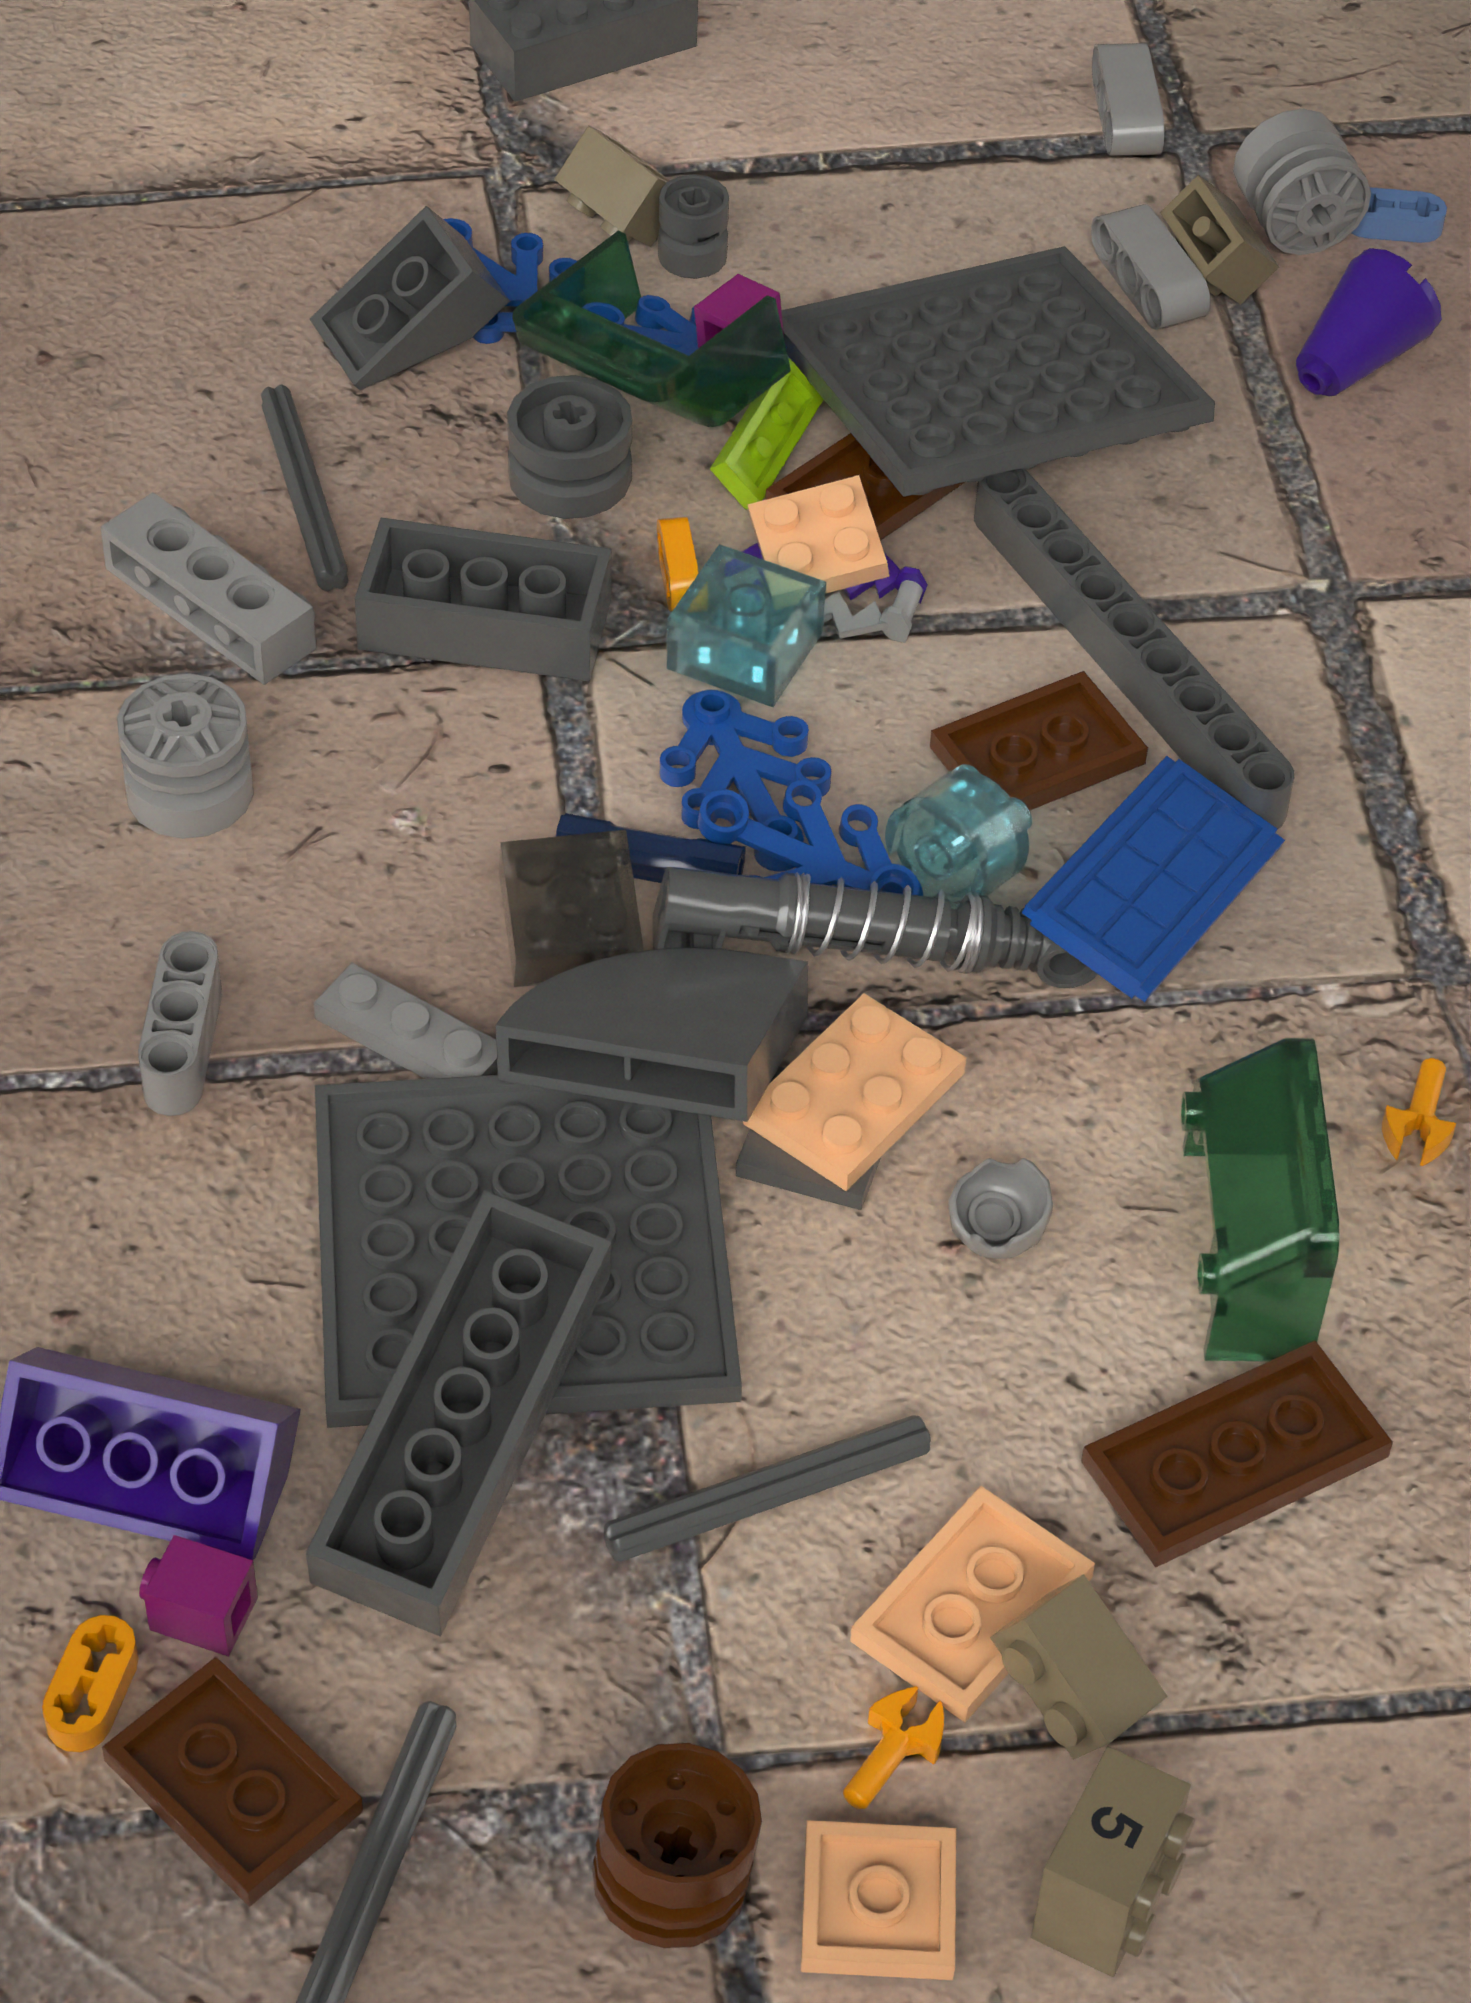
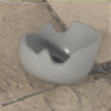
[948,1158,1053,1259]

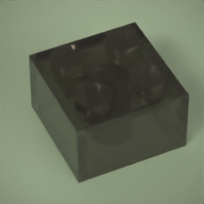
[499,830,643,988]

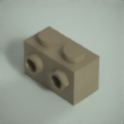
[554,125,670,247]
[1160,175,1279,305]
[990,1574,1168,1760]

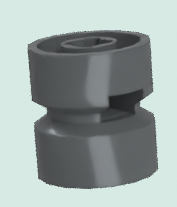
[658,174,729,279]

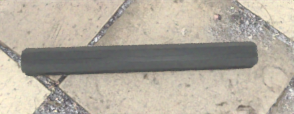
[261,384,349,592]
[604,1415,931,1561]
[296,1701,457,2003]

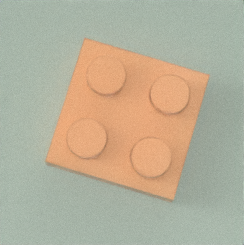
[748,475,890,607]
[801,1820,956,1980]

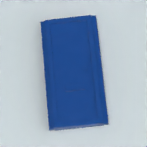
[1022,756,1285,1002]

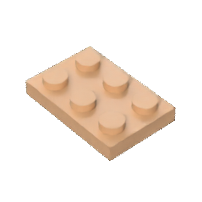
[743,993,967,1191]
[850,1486,1095,1723]

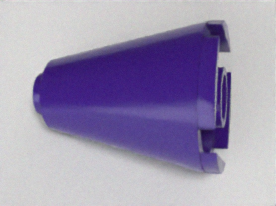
[1296,248,1442,396]

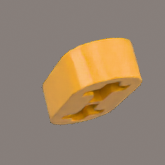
[657,517,700,612]
[42,1615,139,1752]

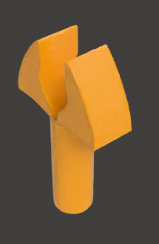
[1382,1058,1456,1166]
[843,1687,944,1809]

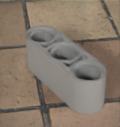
[1092,43,1164,156]
[1091,204,1210,330]
[138,931,222,1116]

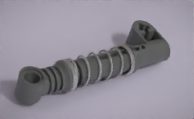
[653,867,1097,988]

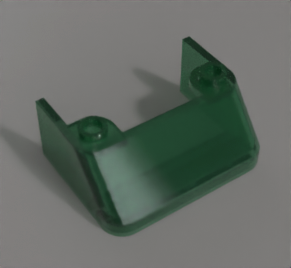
[512,231,791,427]
[1181,1037,1340,1361]

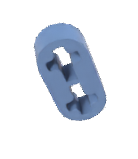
[1351,187,1447,243]

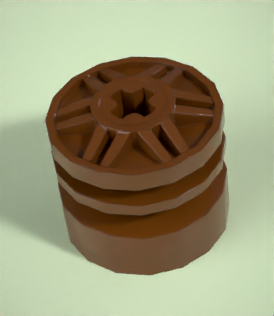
[592,1743,762,1948]

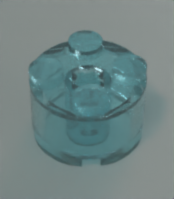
[885,764,1032,909]

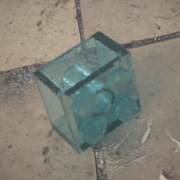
[666,544,826,707]

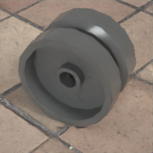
[507,375,632,519]

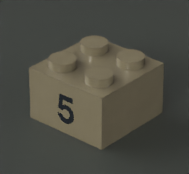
[1031,1746,1195,1978]

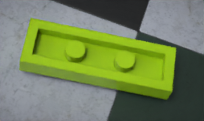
[710,358,824,510]

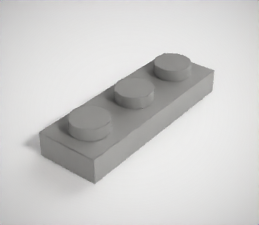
[314,963,498,1079]

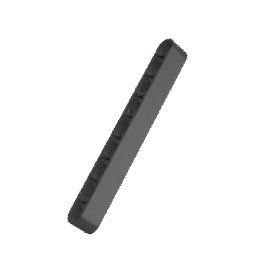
[974,469,1295,829]

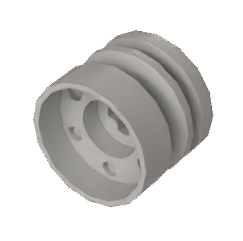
[1233,109,1371,255]
[117,673,254,839]

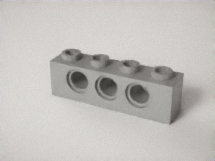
[101,492,316,685]

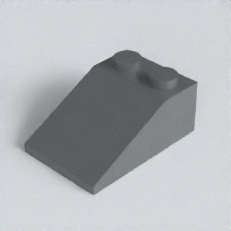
[310,206,510,390]

